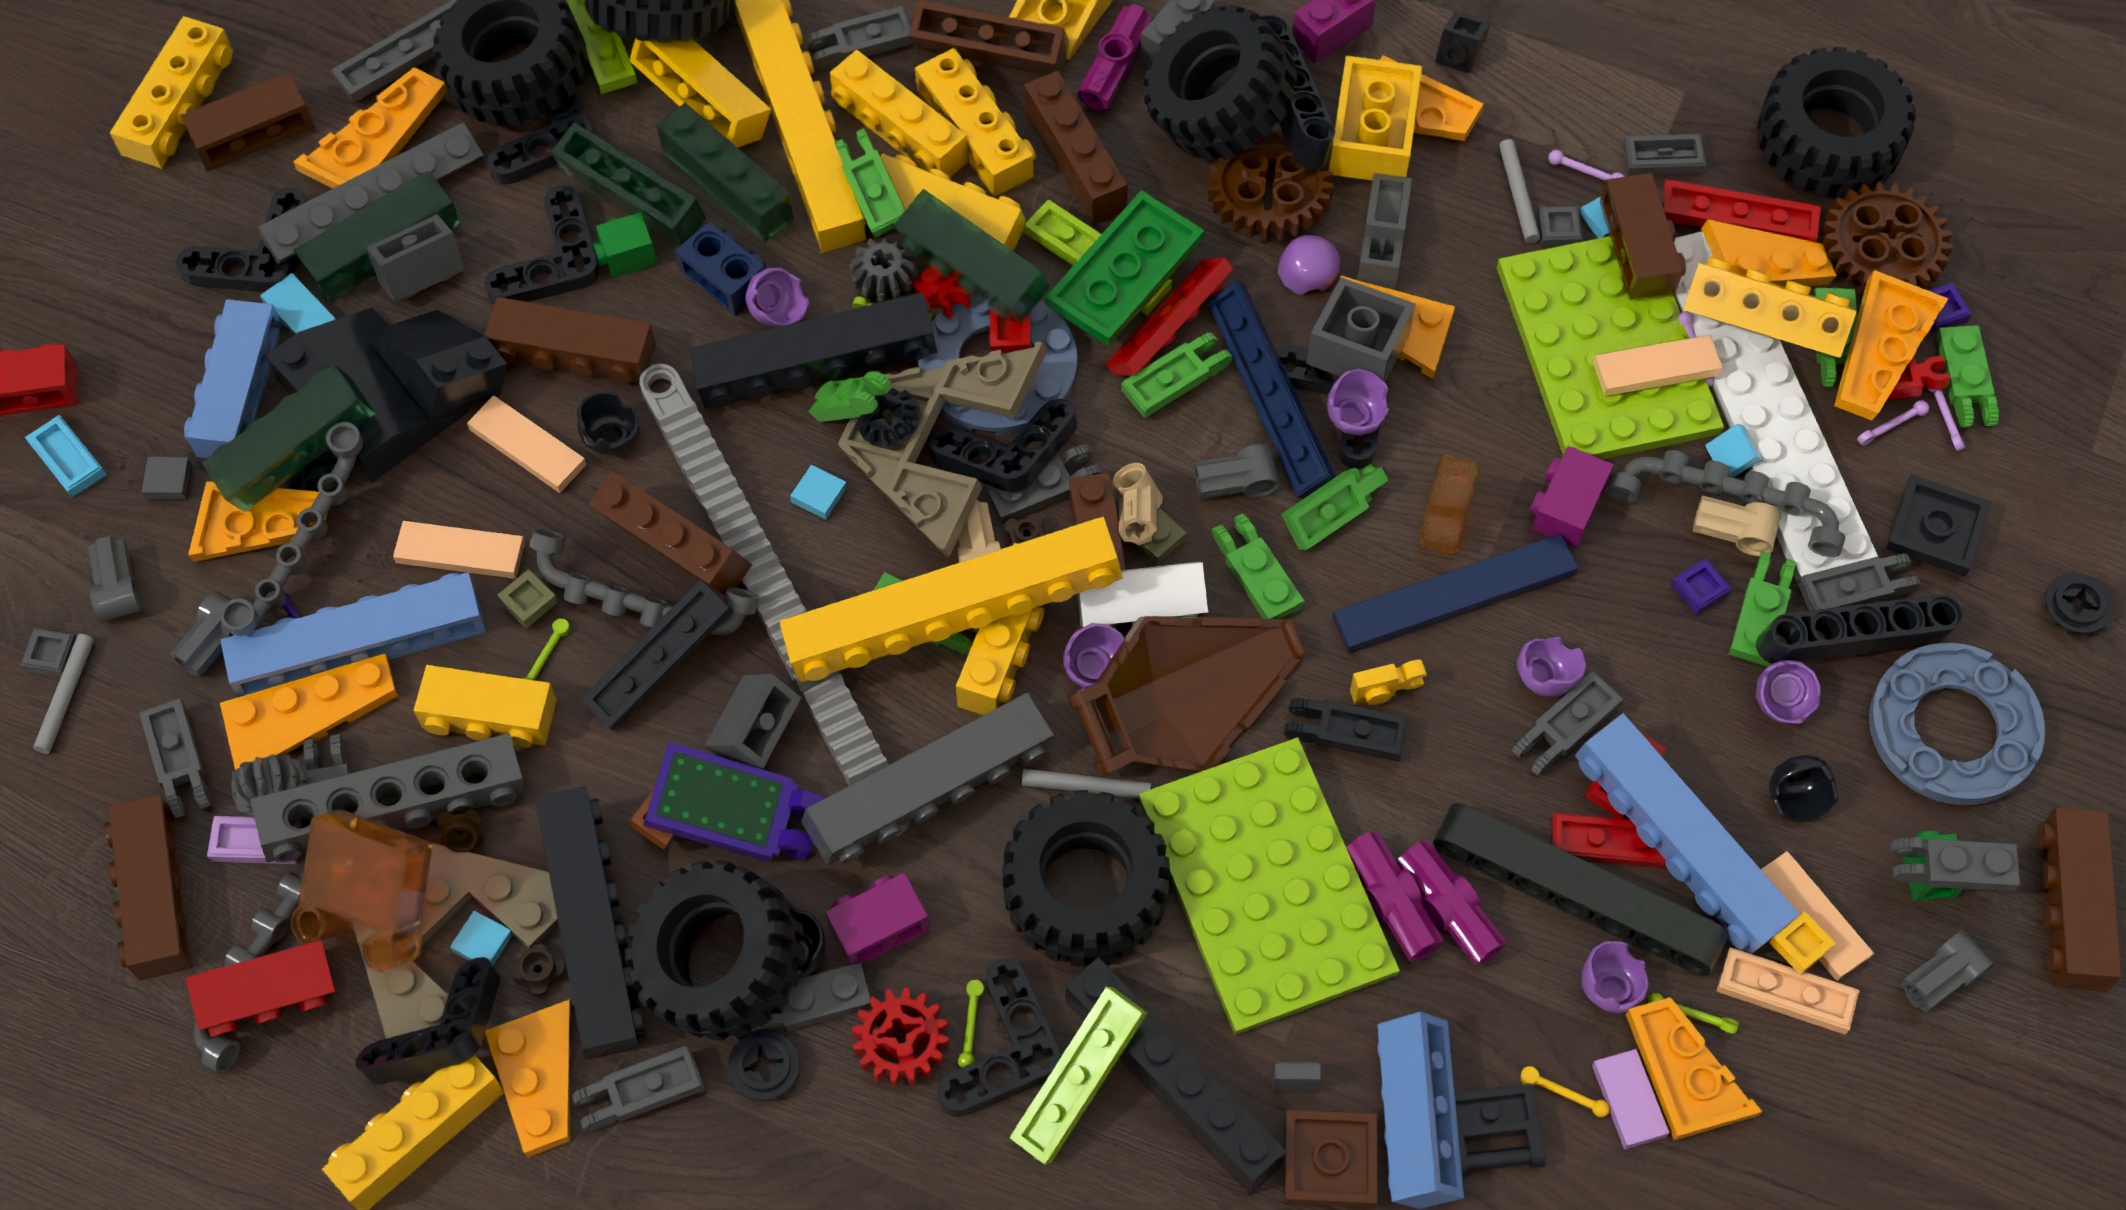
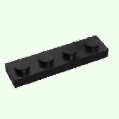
[581,579,733,731]

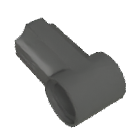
[1194,444,1280,499]
[88,536,143,622]
[170,591,233,677]
[1901,929,1996,1013]

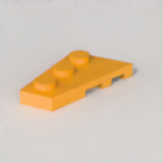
[1380,55,1484,141]
[1701,219,1837,287]
[1340,276,1455,379]
[188,481,328,562]
[1626,997,1762,1141]
[485,999,572,1158]

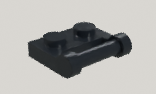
[1454,1084,1546,1177]

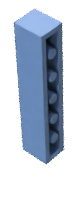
[220,572,487,697]
[1575,713,1800,954]

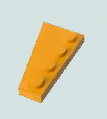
[293,68,448,188]
[1834,270,1948,421]
[220,653,398,770]

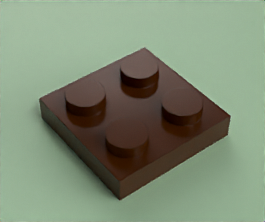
[1284,1109,1378,1208]

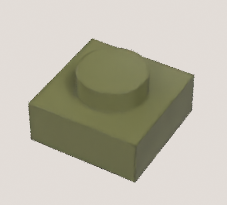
[1134,507,1187,565]
[497,569,558,629]

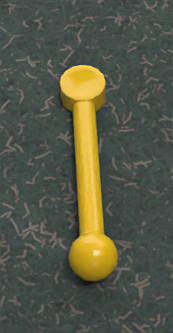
[1520,1066,1610,1118]

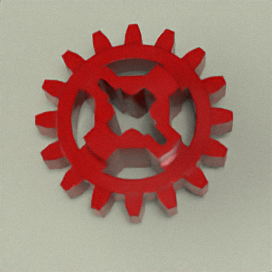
[852,988,949,1087]

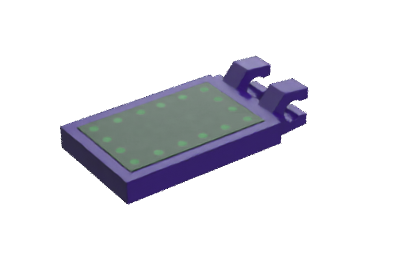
[643,742,824,862]

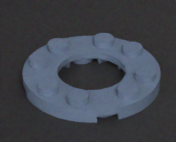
[918,291,1077,436]
[1869,643,2045,805]

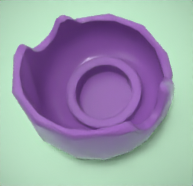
[1278,235,1341,295]
[746,268,809,328]
[1327,368,1389,436]
[1063,623,1124,688]
[1516,637,1587,698]
[1755,660,1821,725]
[1581,941,1649,1014]

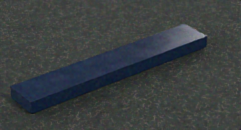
[1207,280,1336,499]
[1332,534,1578,653]

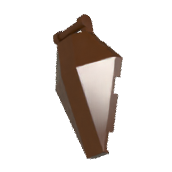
[1067,616,1305,775]

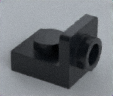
[1435,11,1490,73]

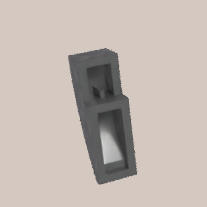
[1357,173,1412,290]

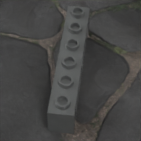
[250,733,525,863]

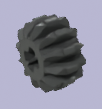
[850,235,917,302]
[231,754,306,817]

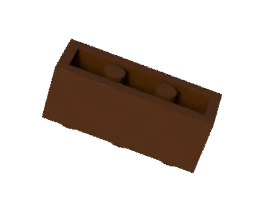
[181,72,315,171]
[1599,173,1686,300]

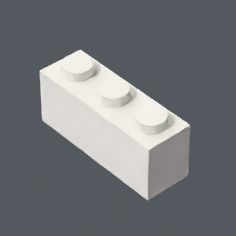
[1077,562,1208,629]

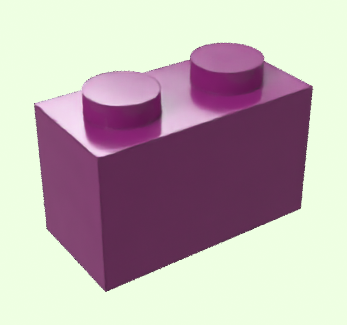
[1292,0,1376,64]
[1529,446,1614,548]
[825,872,930,965]

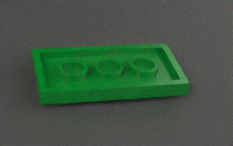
[1045,190,1204,347]

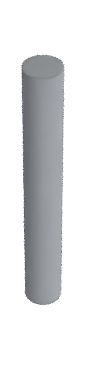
[1499,139,1540,244]
[33,634,94,754]
[1022,768,1151,799]

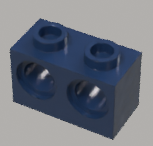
[675,221,767,316]

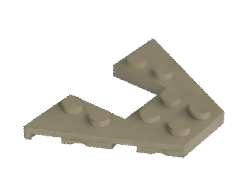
[838,341,1047,557]
[345,837,559,1055]

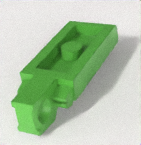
[1281,464,1388,550]

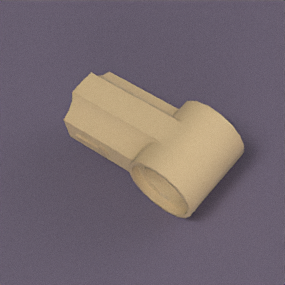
[1112,463,1163,545]
[1693,495,1781,556]
[957,500,1001,563]

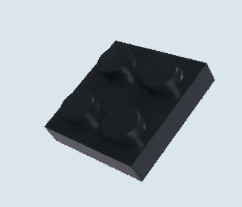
[1885,474,1991,577]

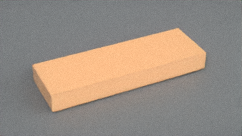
[1593,335,1723,396]
[467,395,587,493]
[393,521,525,579]
[1761,851,1874,982]
[1716,947,1859,1035]

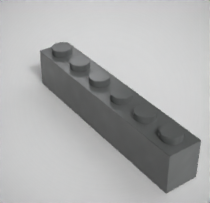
[801,692,1054,866]

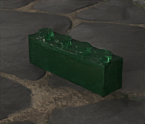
[656,103,794,242]
[551,122,707,246]
[294,171,460,303]
[894,189,1051,324]
[202,364,376,512]

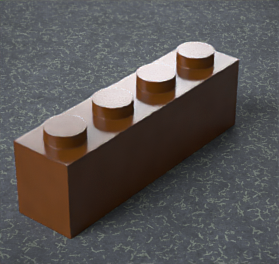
[909,0,1070,76]
[1024,71,1128,226]
[484,297,656,384]
[588,470,752,596]
[104,794,192,981]
[2037,807,2122,991]

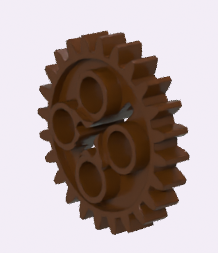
[1207,133,1333,241]
[1821,182,1953,293]

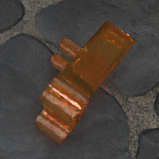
[291,809,433,973]

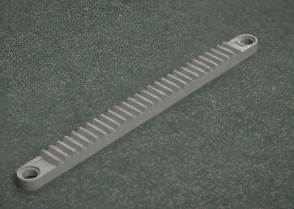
[639,364,910,836]

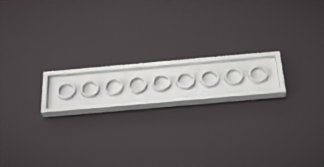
[1673,232,1878,587]

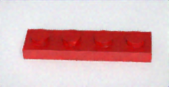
[1663,179,1821,242]
[1105,257,1233,376]

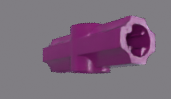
[1078,4,1153,112]
[1346,831,1444,962]
[1397,840,1507,967]

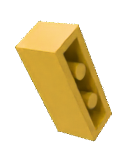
[413,665,557,748]

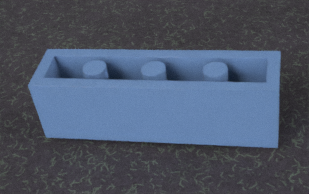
[184,299,283,462]
[1377,1012,1464,1209]

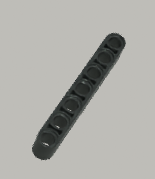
[1433,803,1728,976]

